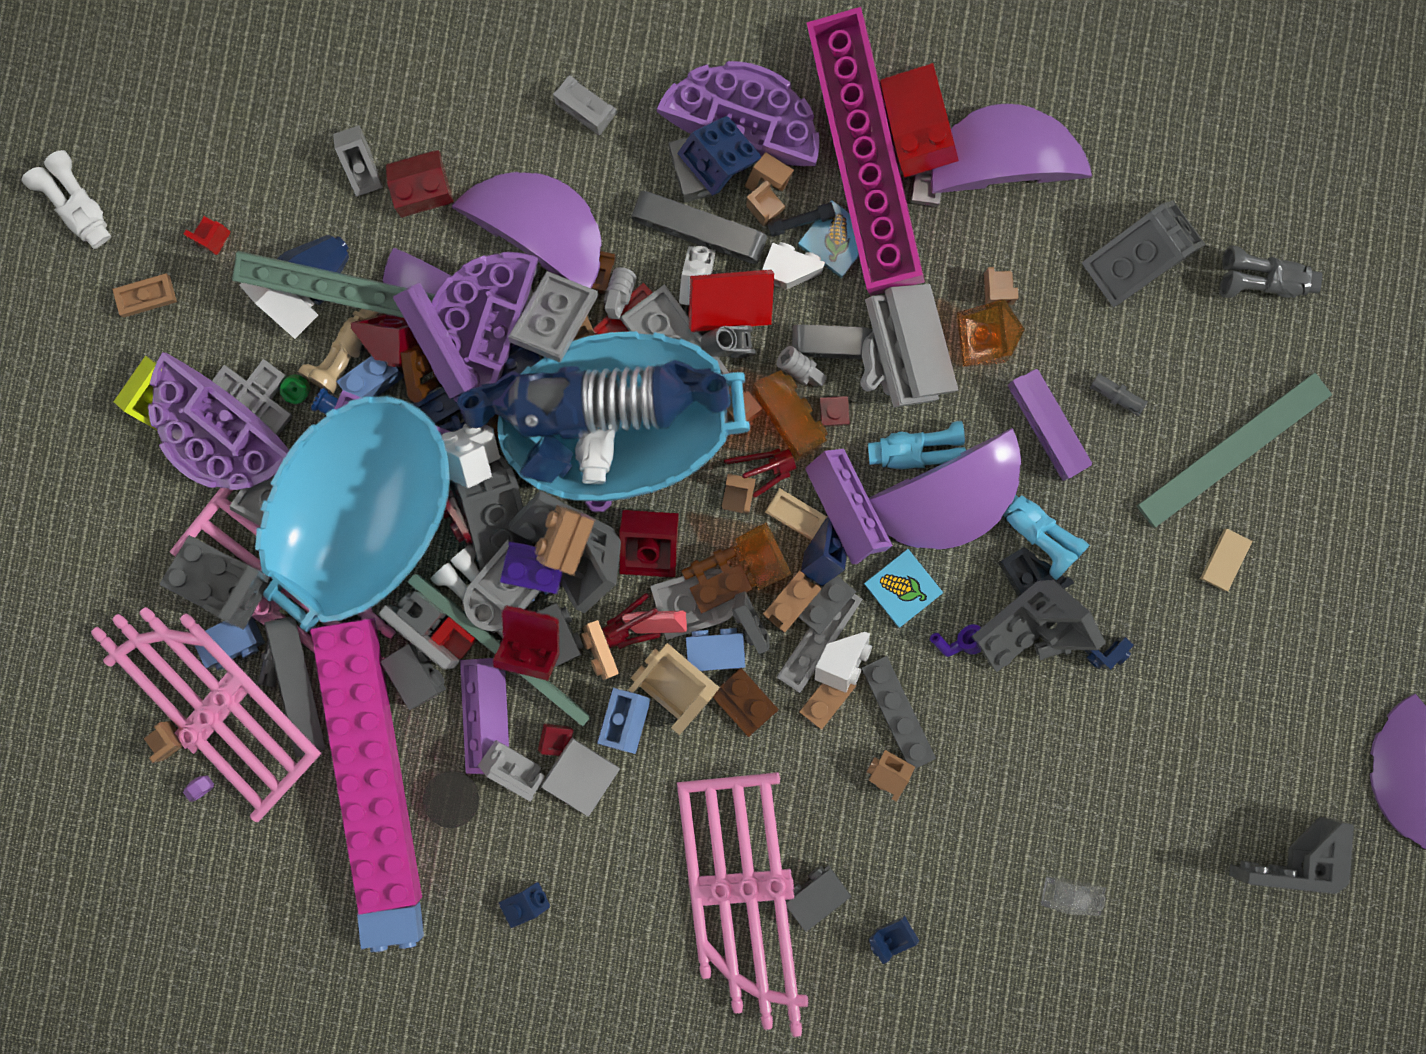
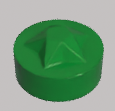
[280,374,310,404]

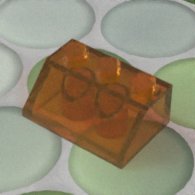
[752,370,828,462]

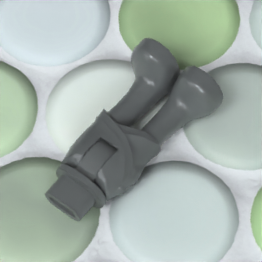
[1220,245,1322,298]

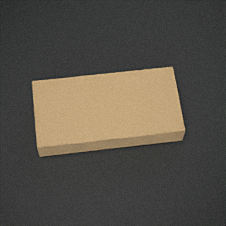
[765,488,827,540]
[1200,529,1252,592]

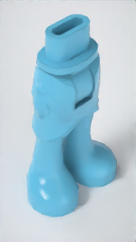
[868,421,966,469]
[1003,494,1090,580]

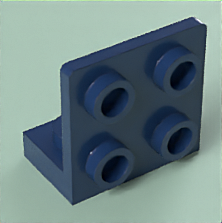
[677,116,762,196]

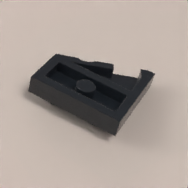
[998,547,1074,597]

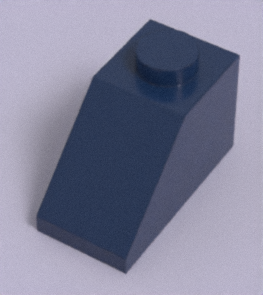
[519,435,573,483]
[801,517,847,586]

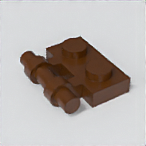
[681,546,752,614]

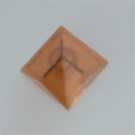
[957,299,1025,367]

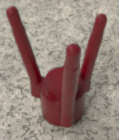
[724,448,796,498]
[601,593,661,649]

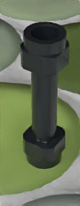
[768,202,836,237]

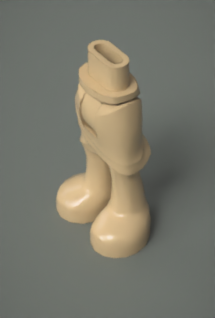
[298,309,378,394]

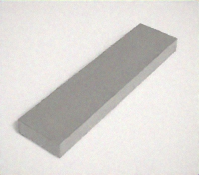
[777,594,863,693]

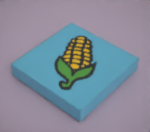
[798,200,859,278]
[864,549,943,628]

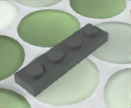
[861,656,936,769]

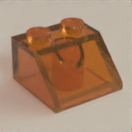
[733,522,792,591]

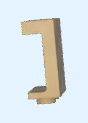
[628,643,720,735]

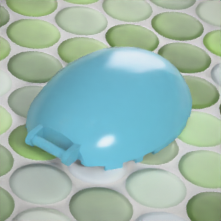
[498,331,750,501]
[255,396,449,632]

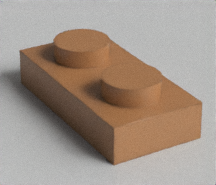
[112,274,177,318]
[799,683,857,730]

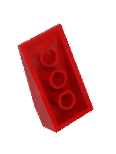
[880,63,959,177]

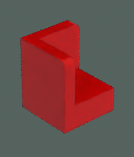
[183,216,231,255]
[431,617,477,659]

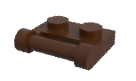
[400,343,443,403]

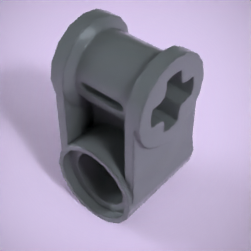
[701,325,755,358]

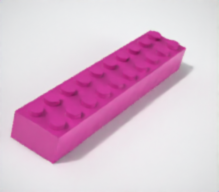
[807,7,925,296]
[311,618,422,915]

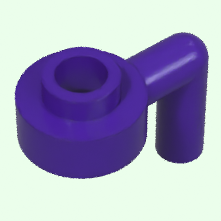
[930,624,981,657]

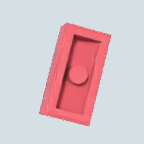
[622,610,687,634]

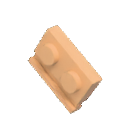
[581,620,619,680]

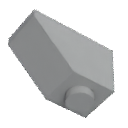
[333,125,382,196]

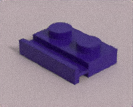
[500,542,563,594]

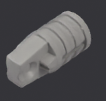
[604,267,637,319]
[776,346,827,386]

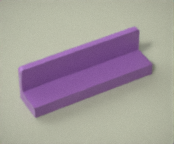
[393,283,476,399]
[1007,369,1092,481]
[806,449,892,565]
[460,658,509,774]

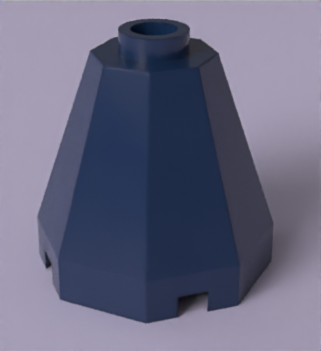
[277,235,349,305]

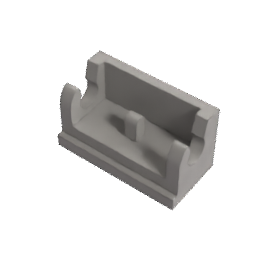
[553,76,617,136]
[478,740,544,802]

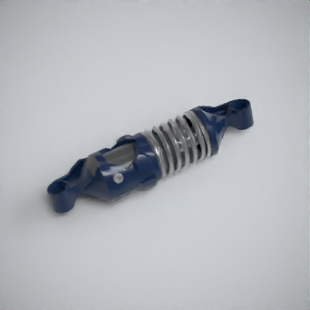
[457,360,731,439]

